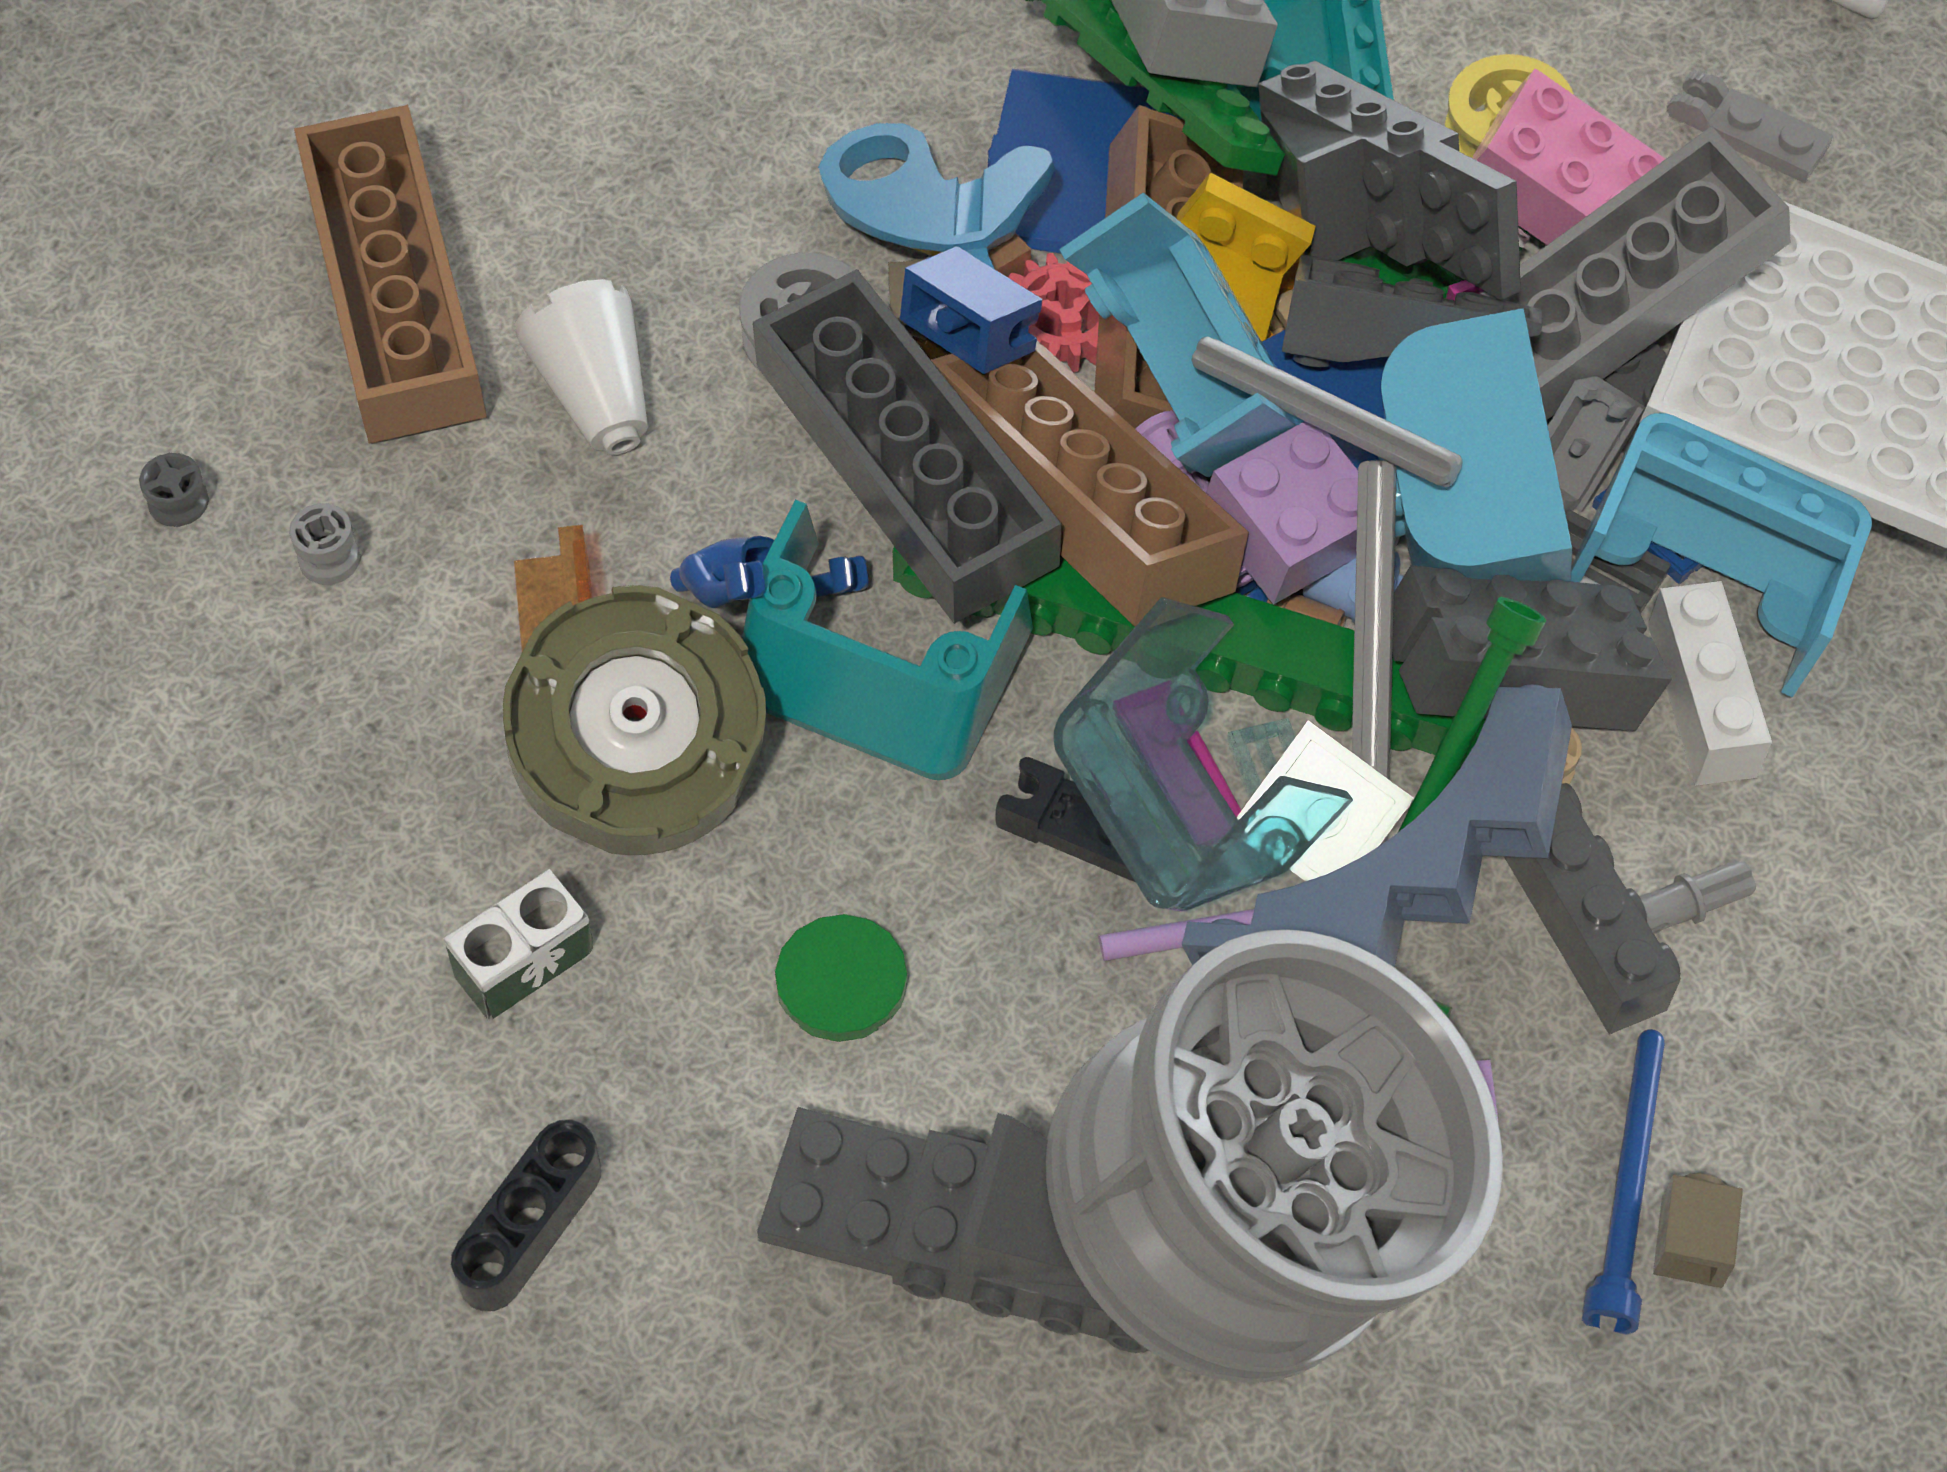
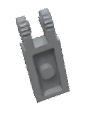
[1666,70,1833,183]

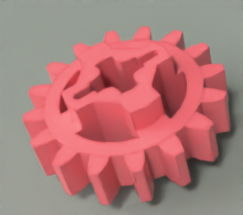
[1008,253,1099,372]

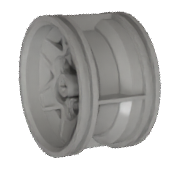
[1046,930,1503,1383]

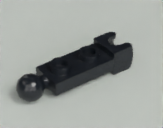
[995,757,1226,898]

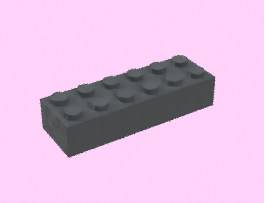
[753,269,1061,624]

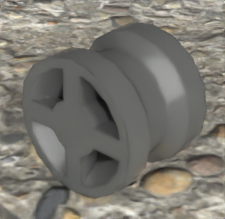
[139,453,209,527]

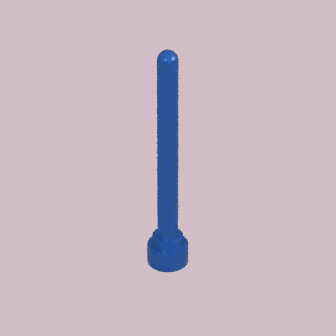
[1582,1029,1665,1334]

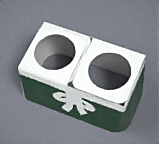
[444,869,593,1020]

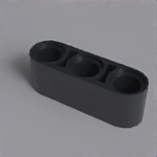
[451,1120,601,1311]

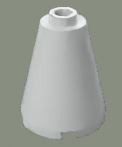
[515,279,648,455]

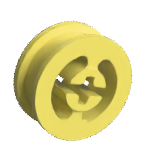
[1445,54,1574,158]

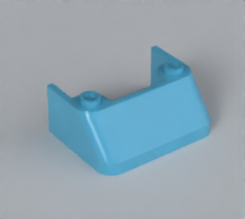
[1059,193,1304,477]
[1571,413,1872,697]

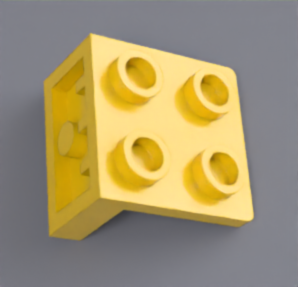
[1176,173,1316,342]

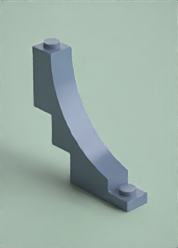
[1182,684,1572,968]

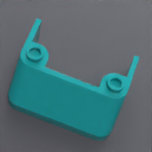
[742,499,1033,780]

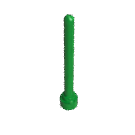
[1398,597,1546,832]

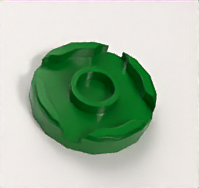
[775,914,908,1042]

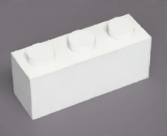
[1648,581,1772,786]

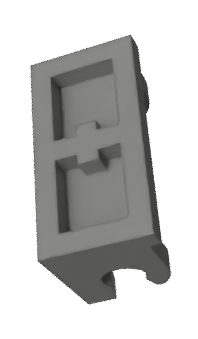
[1548,376,1645,512]

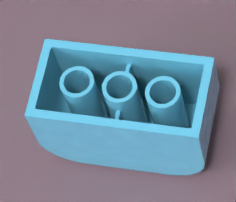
[1378,308,1572,582]

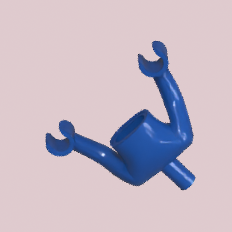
[670,536,869,608]

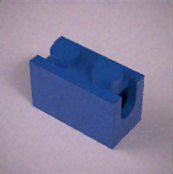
[900,246,1042,374]

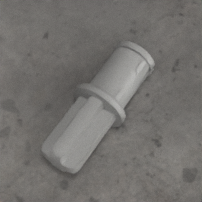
[1639,861,1756,934]

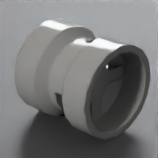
[289,503,360,585]

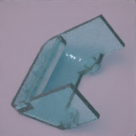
[1053,597,1353,912]

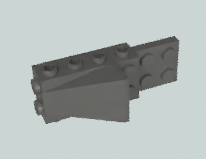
[1258,61,1521,300]
[757,1107,1149,1353]

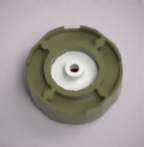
[503,585,766,855]

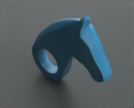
[818,123,1055,269]

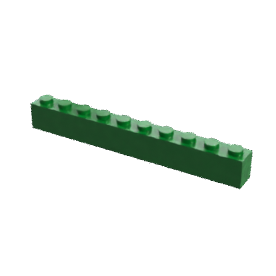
[892,546,1486,770]

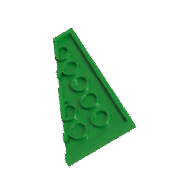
[1025,0,1285,175]

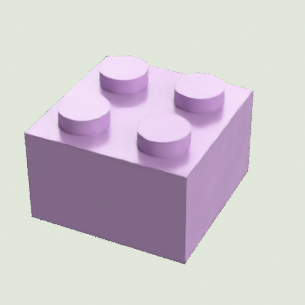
[1206,421,1358,605]

